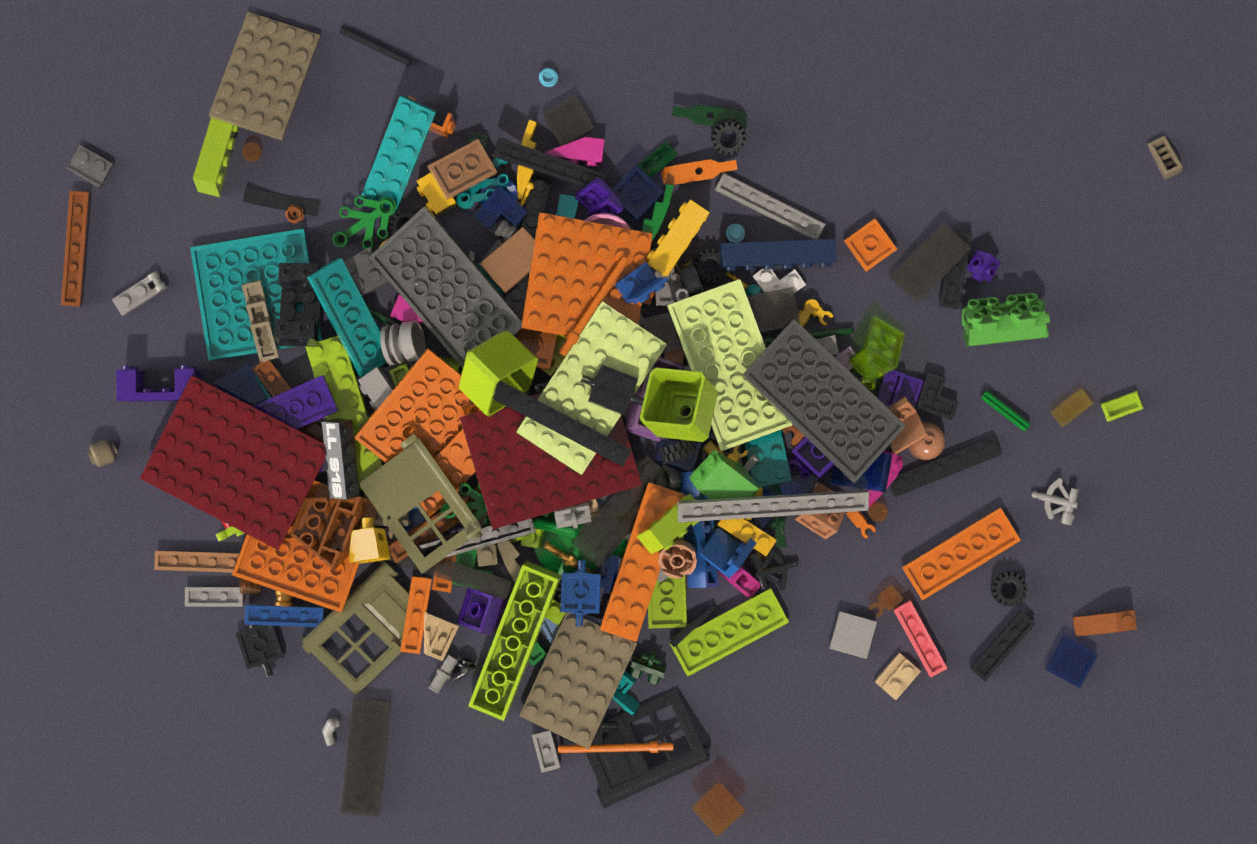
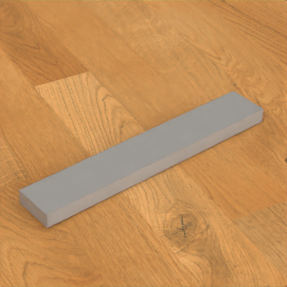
[715,172,826,240]

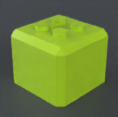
[459,331,538,416]
[640,368,718,442]

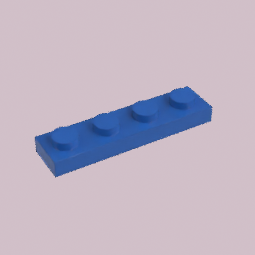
[244,605,323,627]

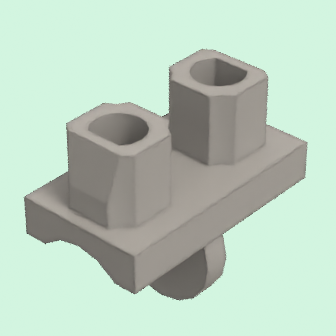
[554,502,592,529]

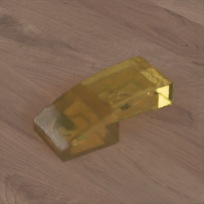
[1051,388,1093,427]

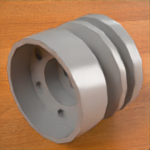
[380,320,426,365]

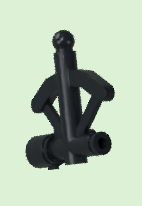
[749,550,799,590]

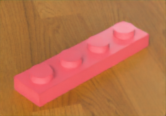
[893,600,948,678]

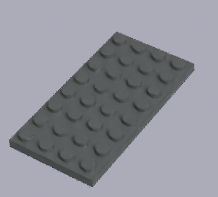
[369,206,522,368]
[741,319,906,482]

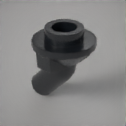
[451,658,476,682]

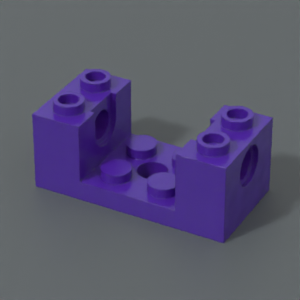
[116,365,202,402]

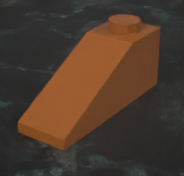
[1072,609,1137,636]

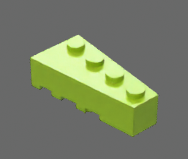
[193,118,240,197]

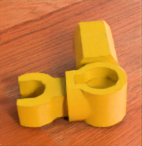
[793,299,833,327]
[702,440,748,463]

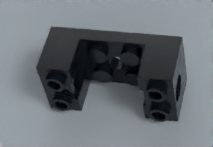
[274,263,320,347]

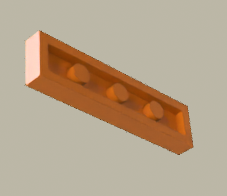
[400,575,432,654]

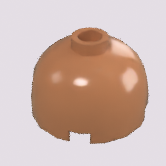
[908,422,945,460]
[658,539,697,578]

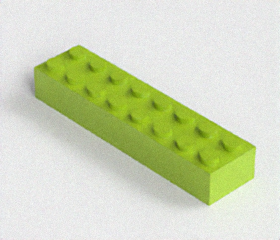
[306,336,384,491]
[468,561,562,721]

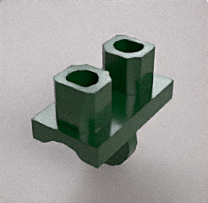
[630,650,666,685]

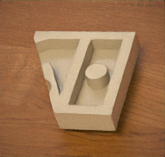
[424,612,459,661]

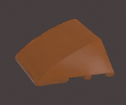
[290,497,363,570]

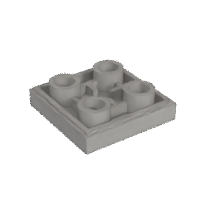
[829,611,877,659]

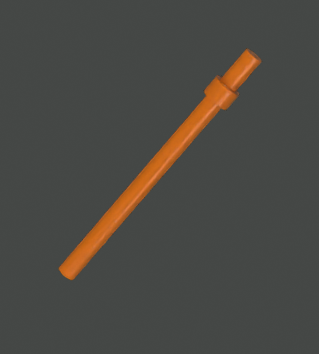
[559,256,629,356]
[558,741,674,753]

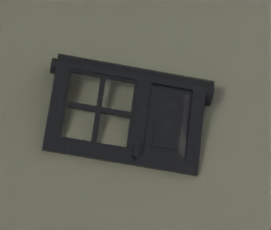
[585,689,711,809]

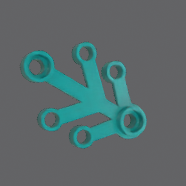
[456,158,510,209]

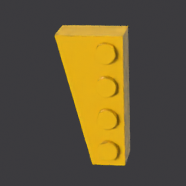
[646,200,710,277]

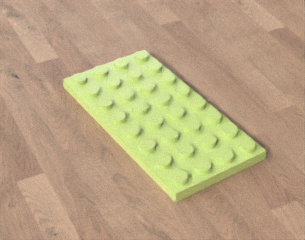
[667,279,793,451]
[516,301,667,475]

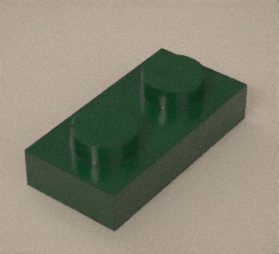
[637,142,678,179]

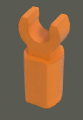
[845,511,876,539]

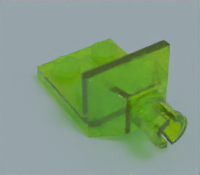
[849,316,905,390]

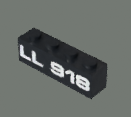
[322,418,360,500]

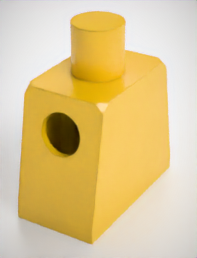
[349,518,390,564]

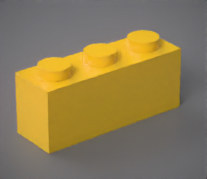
[717,518,776,556]

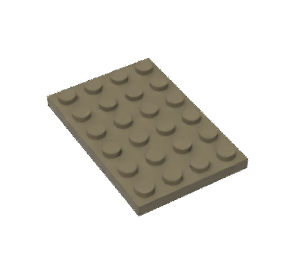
[209,12,321,141]
[519,612,638,749]

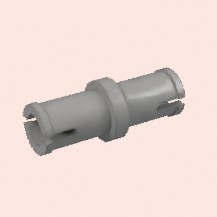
[428,655,458,694]

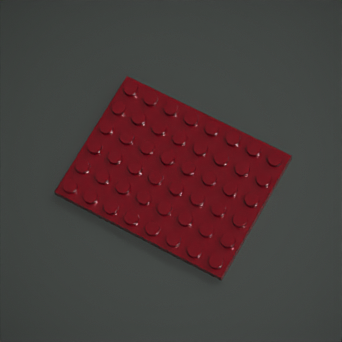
[139,375,326,550]
[459,393,642,530]

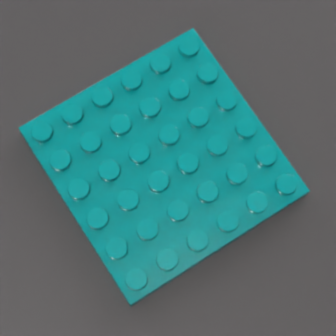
[190,229,323,361]

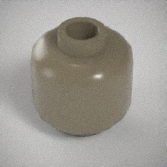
[87,439,118,467]

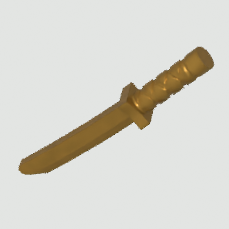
[543,541,604,589]

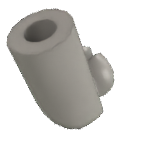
[322,718,340,746]

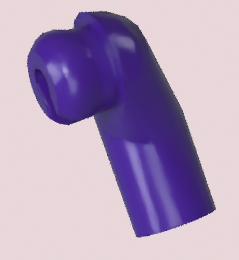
[787,456,811,479]

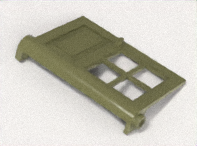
[359,434,483,574]
[302,560,428,695]

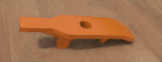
[661,159,738,185]

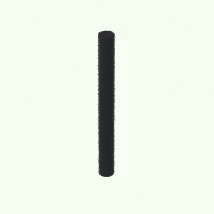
[339,26,411,66]

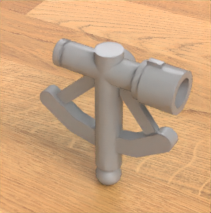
[1031,478,1079,525]

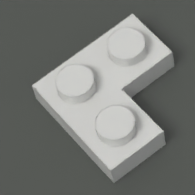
[752,269,806,307]

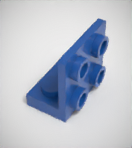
[614,262,669,304]
[699,528,756,578]

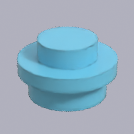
[539,68,558,87]
[726,224,745,243]

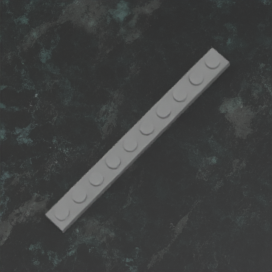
[677,490,869,522]

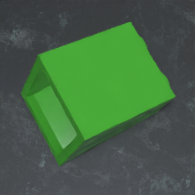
[689,450,760,499]

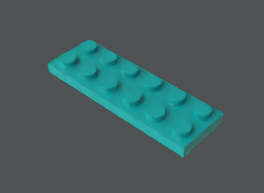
[360,95,437,215]
[307,258,387,378]

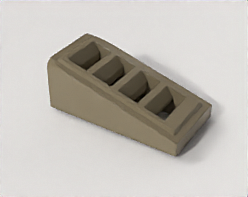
[1147,135,1183,180]

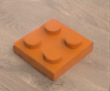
[843,219,897,272]

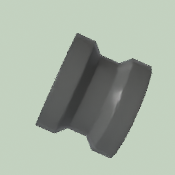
[495,219,518,242]

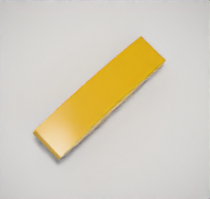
[517,120,537,201]

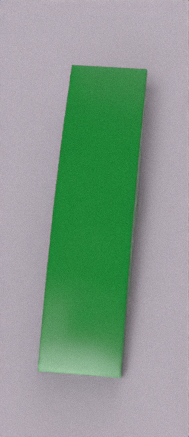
[642,184,674,244]

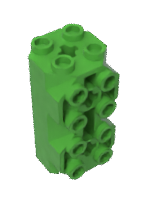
[962,292,1050,347]

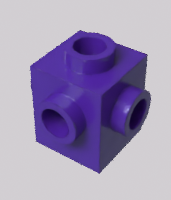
[966,249,1001,282]

